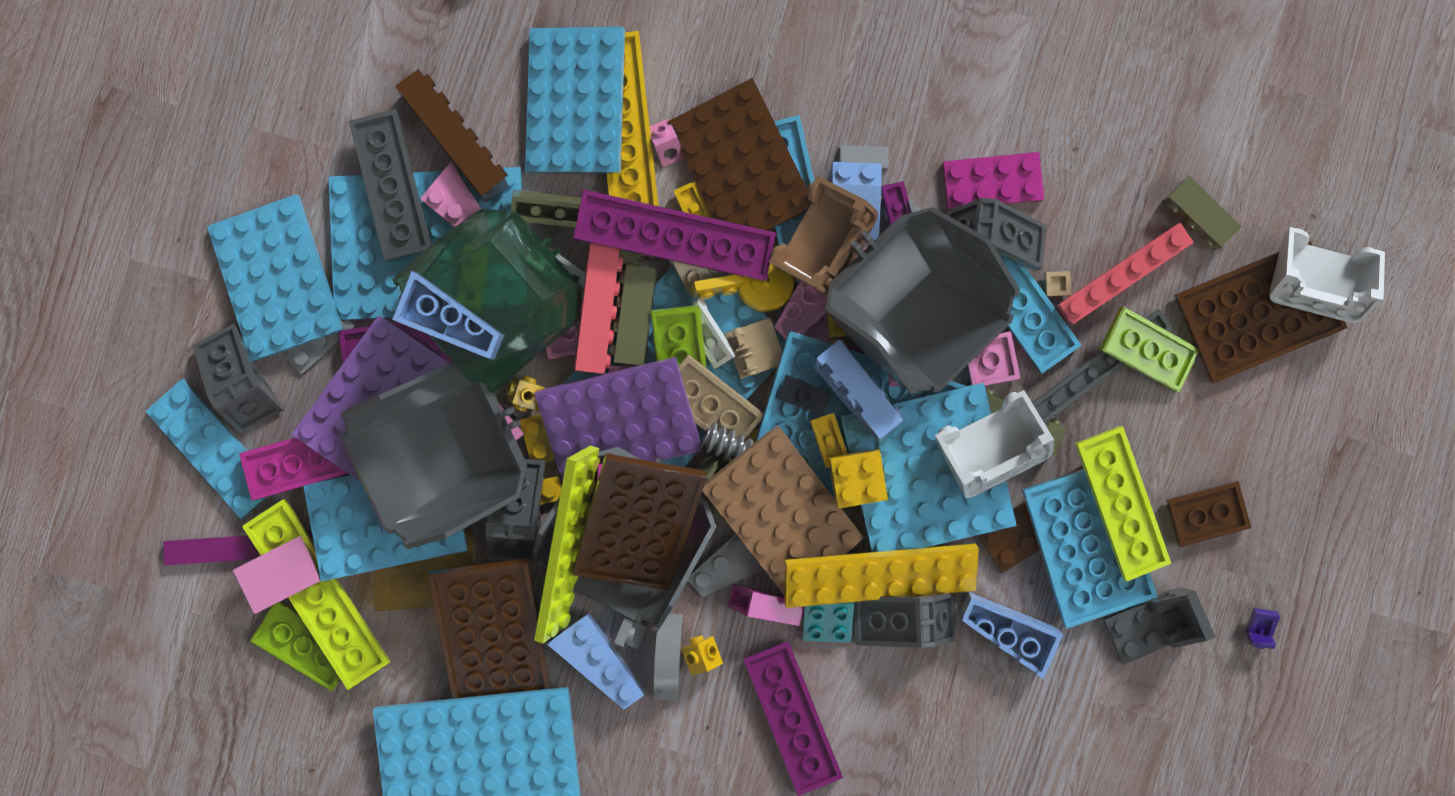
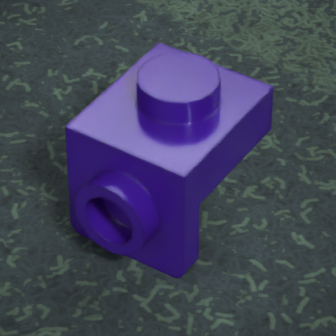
[1245,608,1280,649]

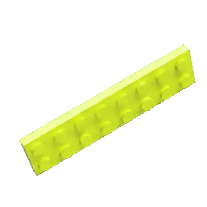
[534,446,600,644]
[242,499,391,690]

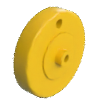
[737,264,794,312]

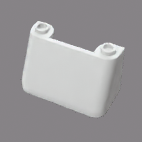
[1270,227,1385,323]
[935,390,1054,498]

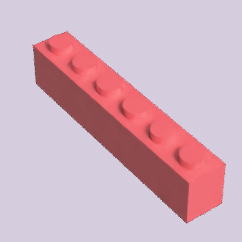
[1054,223,1194,326]
[574,243,623,374]

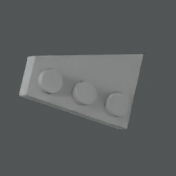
[286,319,356,375]

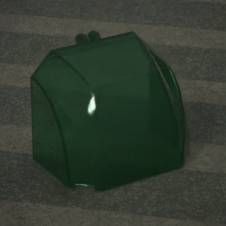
[392,209,581,393]

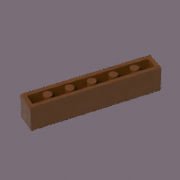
[395,69,509,203]

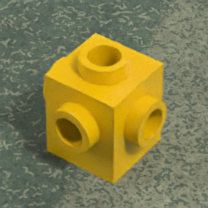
[506,375,545,412]
[681,635,723,675]

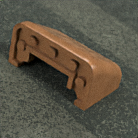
[769,176,878,296]

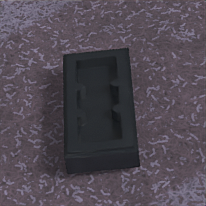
[776,375,832,416]

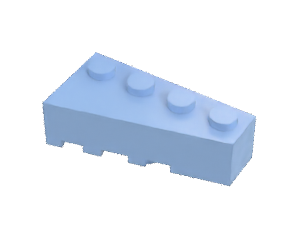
[392,271,504,359]
[814,339,903,443]
[959,592,1063,679]
[547,612,645,709]

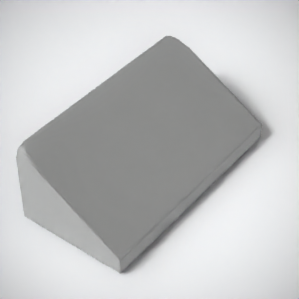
[840,145,889,171]

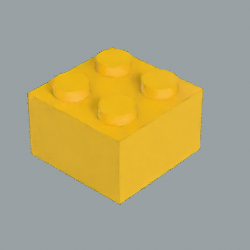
[828,449,888,508]

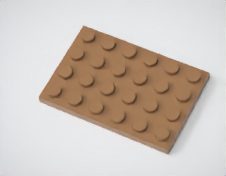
[703,425,864,594]

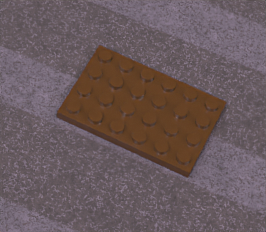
[667,78,811,231]
[1174,239,1348,384]
[573,453,707,591]
[428,558,551,699]

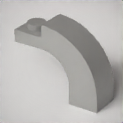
[653,613,683,701]

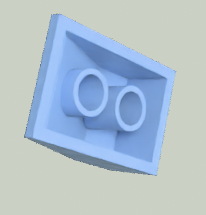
[831,162,882,241]

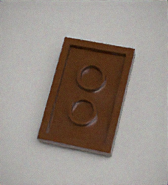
[1166,481,1251,547]

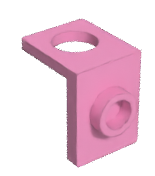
[650,119,684,167]

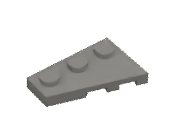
[687,533,764,597]

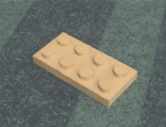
[679,354,764,440]

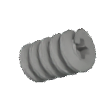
[699,422,753,461]

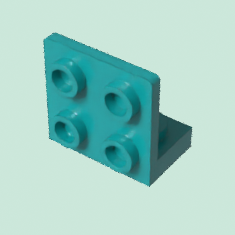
[803,602,854,643]

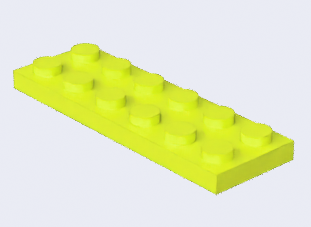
[1075,426,1171,581]

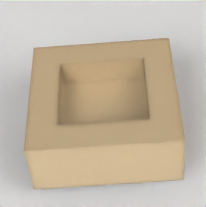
[1044,271,1071,297]

